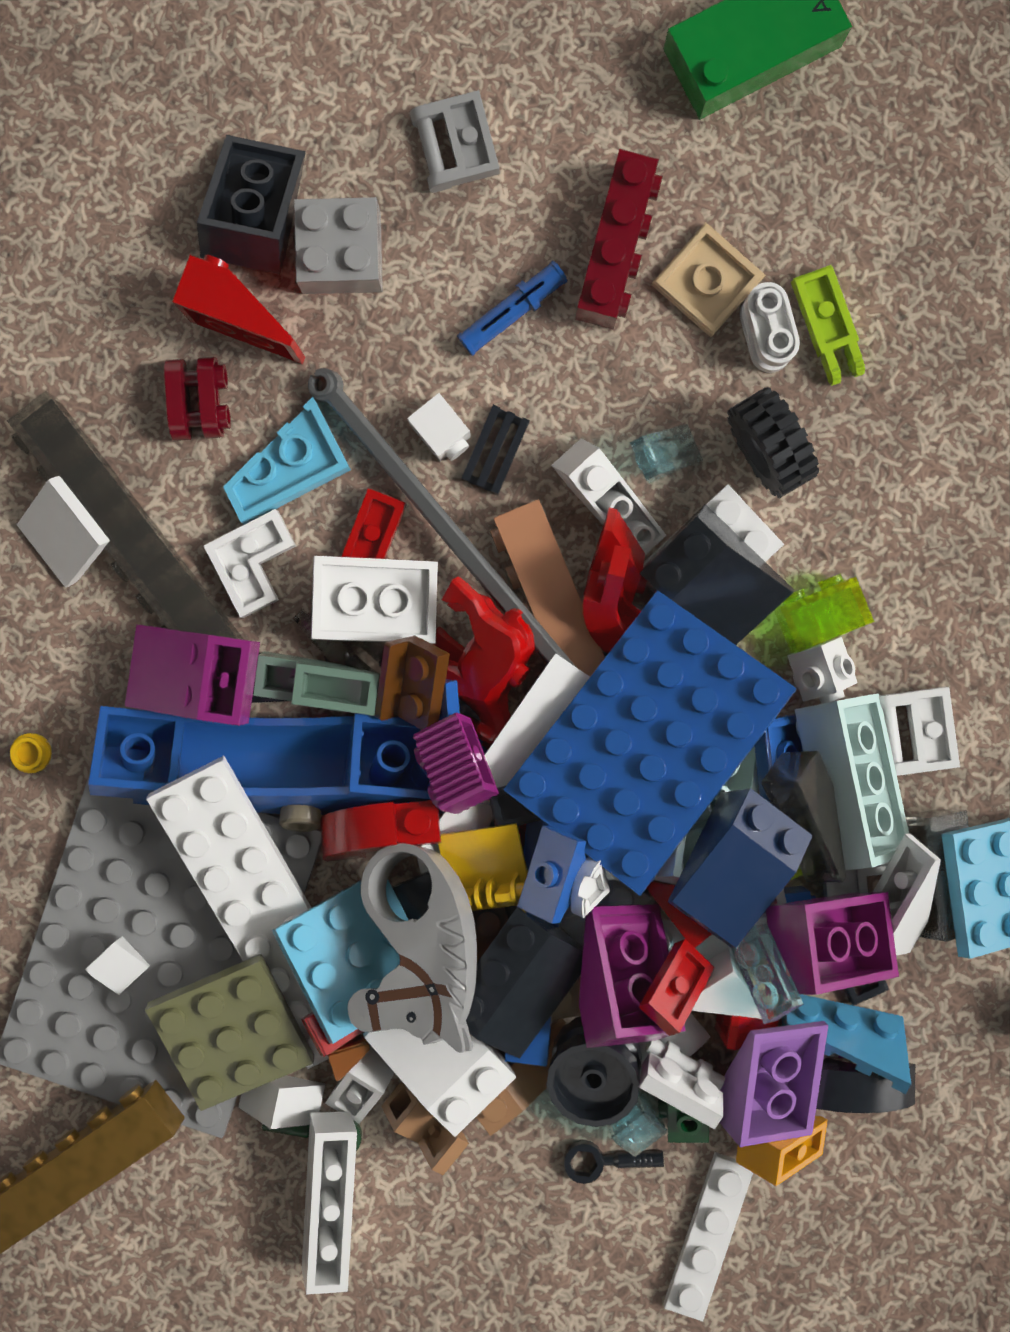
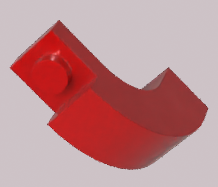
[583,545,641,654]
[321,800,442,862]

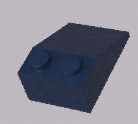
[668,788,813,948]

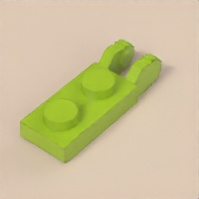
[790,265,865,386]

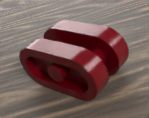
[164,357,231,441]

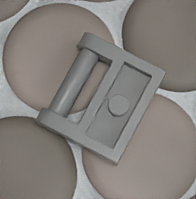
[410,90,500,193]

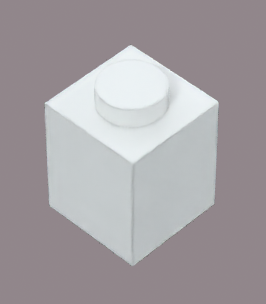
[407,393,471,462]

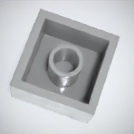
[294,197,383,294]

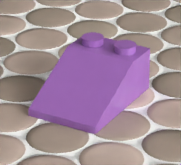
[719,1021,828,1147]

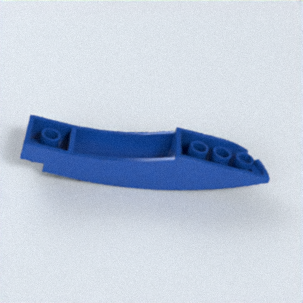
[88,706,490,815]

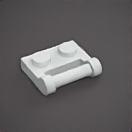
[879,687,960,776]

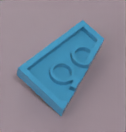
[781,994,911,1094]

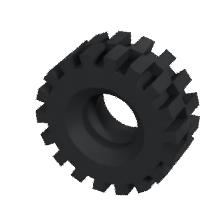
[727,387,819,498]

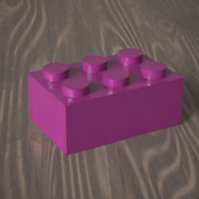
[766,892,899,995]

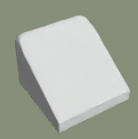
[85,936,150,995]

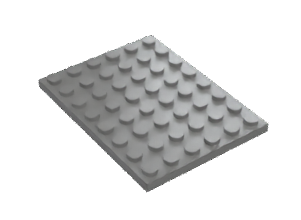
[0,774,322,1138]

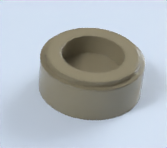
[279,805,321,832]

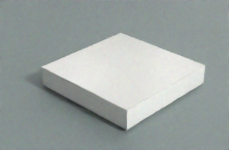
[17,476,110,588]

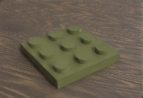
[145,954,314,1111]

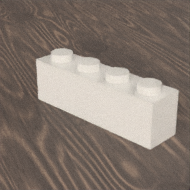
[302,1111,357,1295]

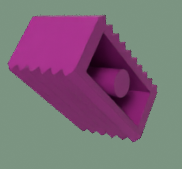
[413,712,499,814]

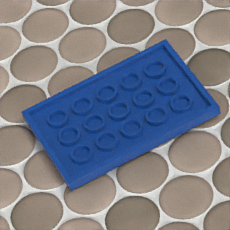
[503,590,796,896]

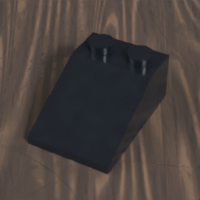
[197,135,306,274]
[639,504,794,645]

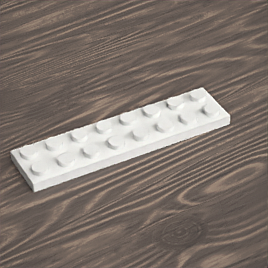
[146,756,329,1069]

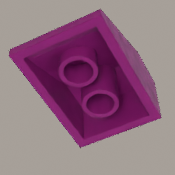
[579,904,686,1048]

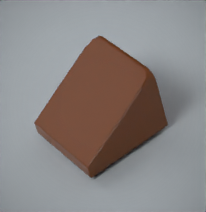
[328,1032,370,1081]

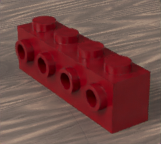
[575,149,663,329]

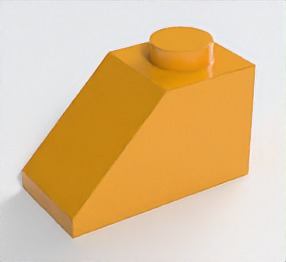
[736,1116,828,1186]

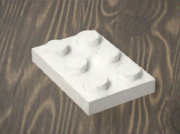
[311,556,438,644]

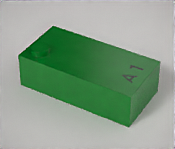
[663,0,852,120]

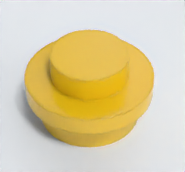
[10,733,52,773]

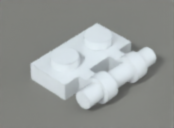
[639,1040,725,1129]

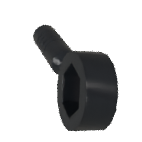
[563,1140,664,1184]

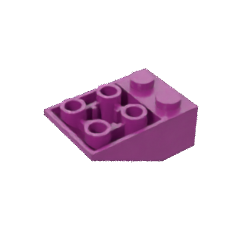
[125,624,260,726]

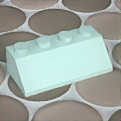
[794,693,909,872]

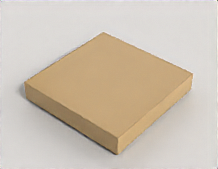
[652,222,766,338]

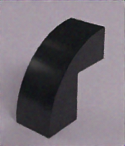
[816,1058,916,1113]

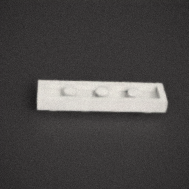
[663,1152,753,1321]

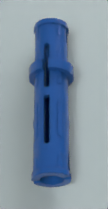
[457,260,568,356]

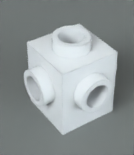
[787,637,857,704]

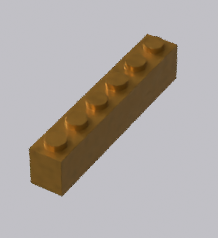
[0,1080,185,1254]

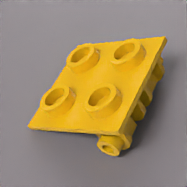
[438,823,528,911]

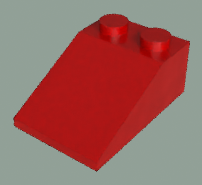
[172,255,305,364]

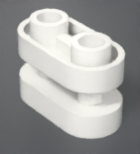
[740,282,800,373]

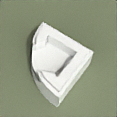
[571,857,610,918]

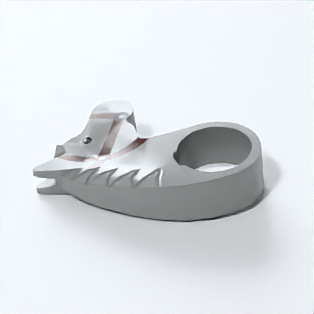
[348,843,477,1053]

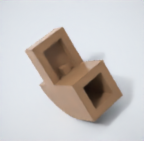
[381,1081,469,1175]

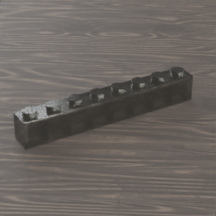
[7,391,245,640]

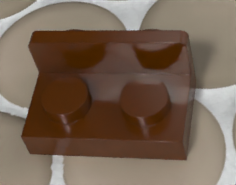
[375,635,450,730]

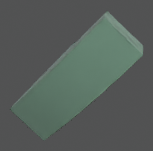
[253,651,380,716]

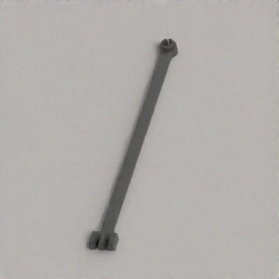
[308,368,576,667]

